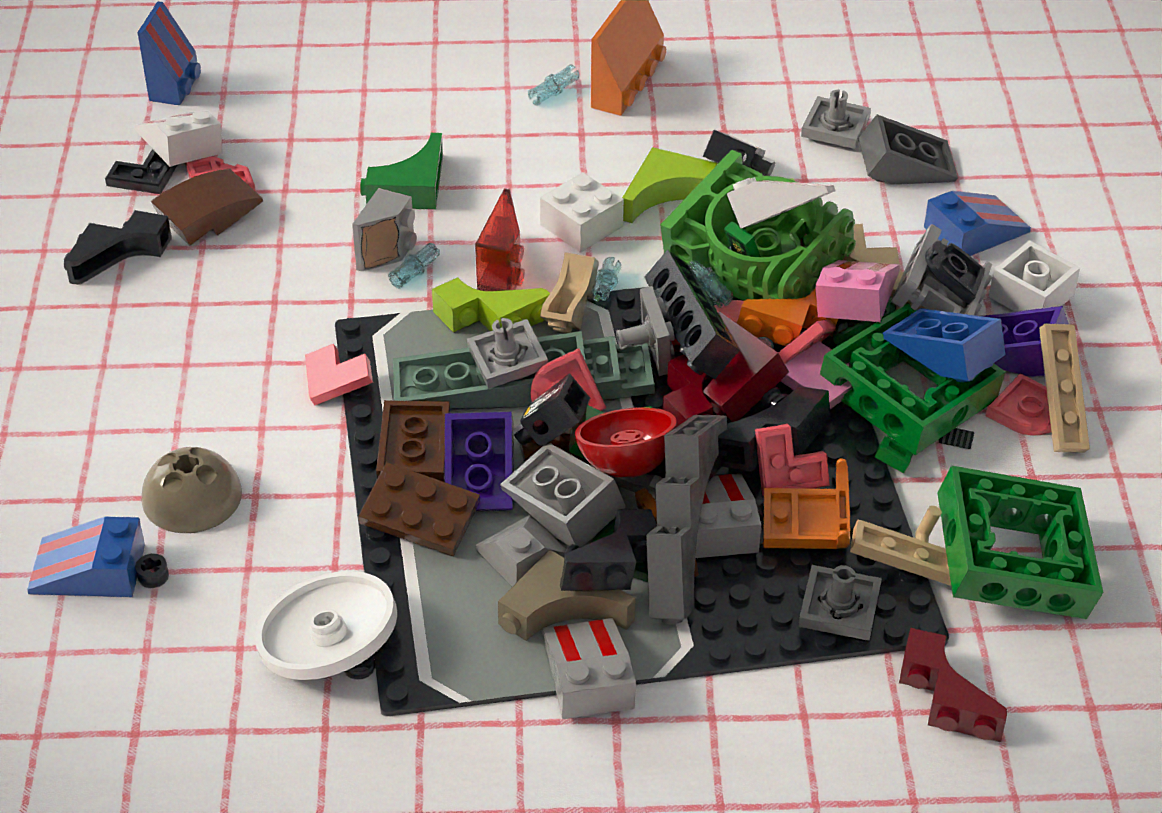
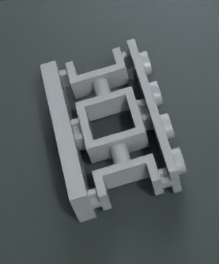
[891,224,992,316]

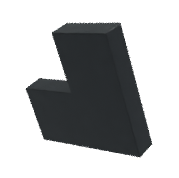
[105,149,178,194]

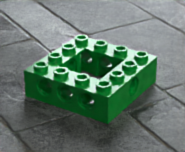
[820,303,1006,455]
[937,465,1104,619]

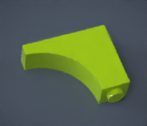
[622,147,718,223]

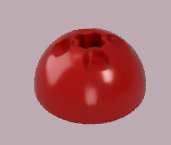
[575,408,677,478]

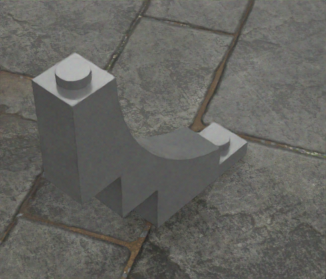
[646,415,727,624]

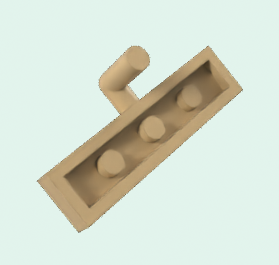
[850,506,951,586]

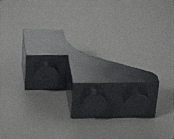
[63,210,172,285]
[560,509,657,591]

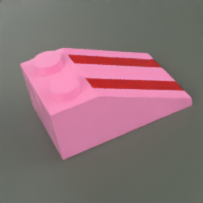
[816,260,900,322]

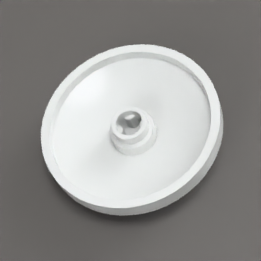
[255,571,397,680]

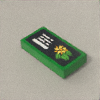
[724,221,761,257]

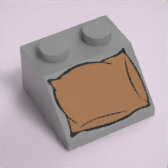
[352,188,417,271]

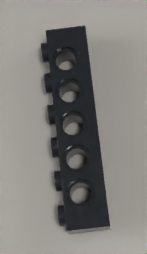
[644,249,740,380]

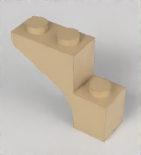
[540,252,599,333]

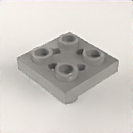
[801,89,871,149]
[616,286,675,376]
[467,318,548,389]

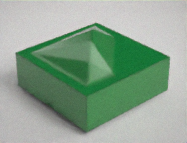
[875,436,913,473]

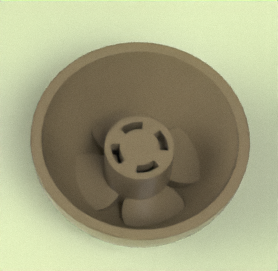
[141,447,242,533]

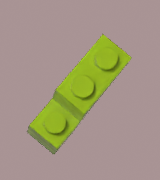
[432,277,550,332]

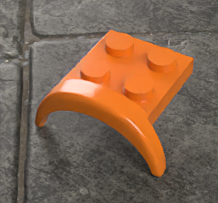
[764,459,850,549]

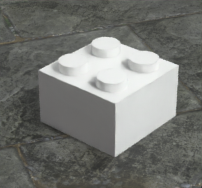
[540,172,624,253]
[989,240,1080,312]

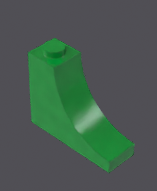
[360,132,443,209]

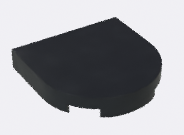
[925,241,986,305]

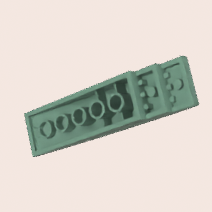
[393,331,655,408]

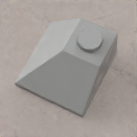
[476,515,567,587]

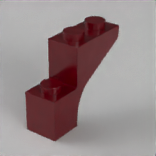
[663,354,714,426]
[899,628,1007,742]

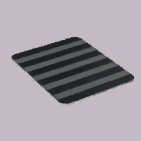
[939,428,975,450]

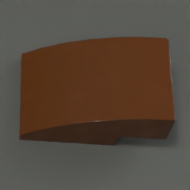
[151,169,263,246]

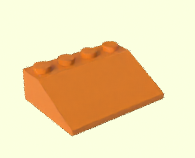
[591,0,667,116]

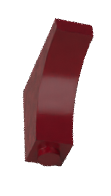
[702,311,789,423]

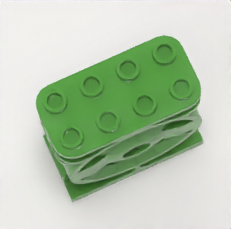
[660,150,856,301]

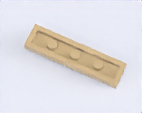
[1039,324,1090,453]

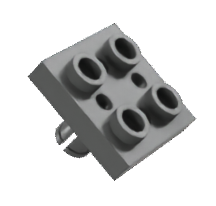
[798,565,882,640]

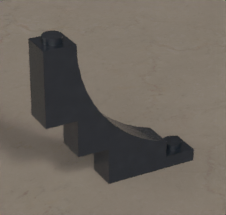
[647,386,831,483]

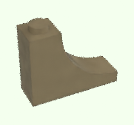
[498,550,636,641]

